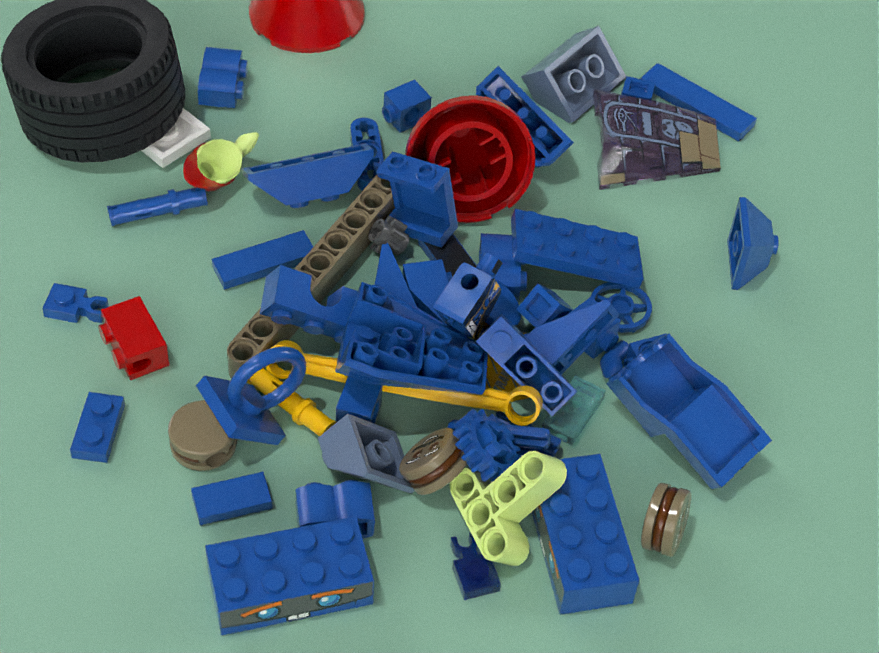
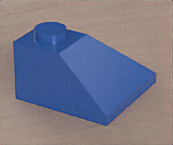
[727,197,778,290]

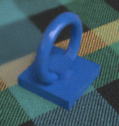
[196,347,306,445]

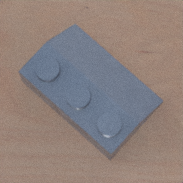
[521,26,626,123]

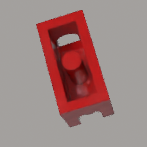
[98,296,169,380]

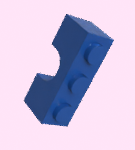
[260,265,358,344]

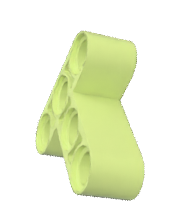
[450,451,567,566]

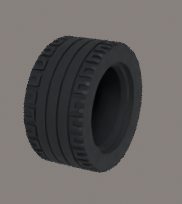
[1,0,186,163]

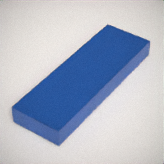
[212,230,313,290]

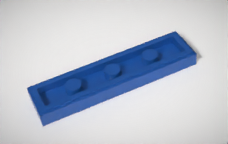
[641,63,757,141]

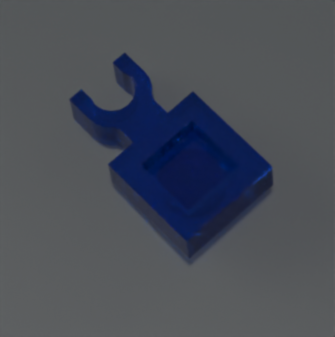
[450,532,501,600]

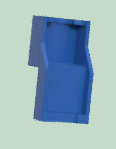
[606,333,772,489]

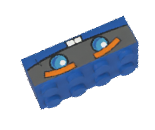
[532,454,640,615]
[205,516,374,636]

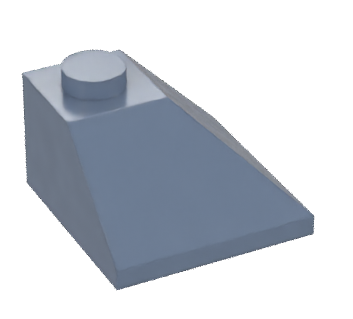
[318,414,414,494]

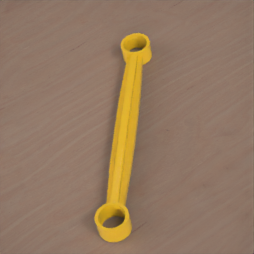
[265,340,543,426]

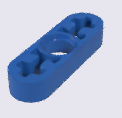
[350,117,384,191]

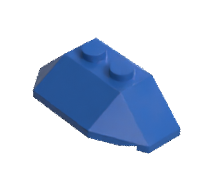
[476,66,574,168]
[242,143,374,208]

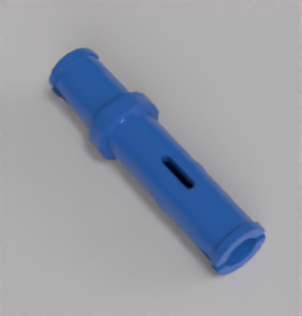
[107,187,208,226]

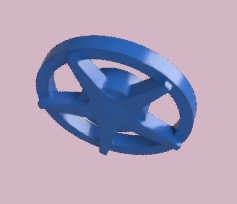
[591,282,652,333]

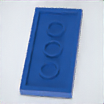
[511,209,644,288]

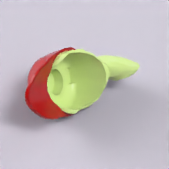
[183,132,259,192]

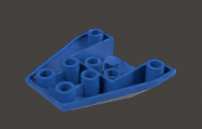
[335,282,488,395]

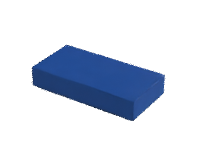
[191,472,272,525]

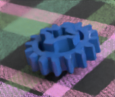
[453,409,521,482]

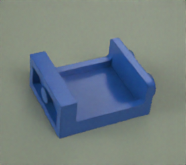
[376,151,458,248]

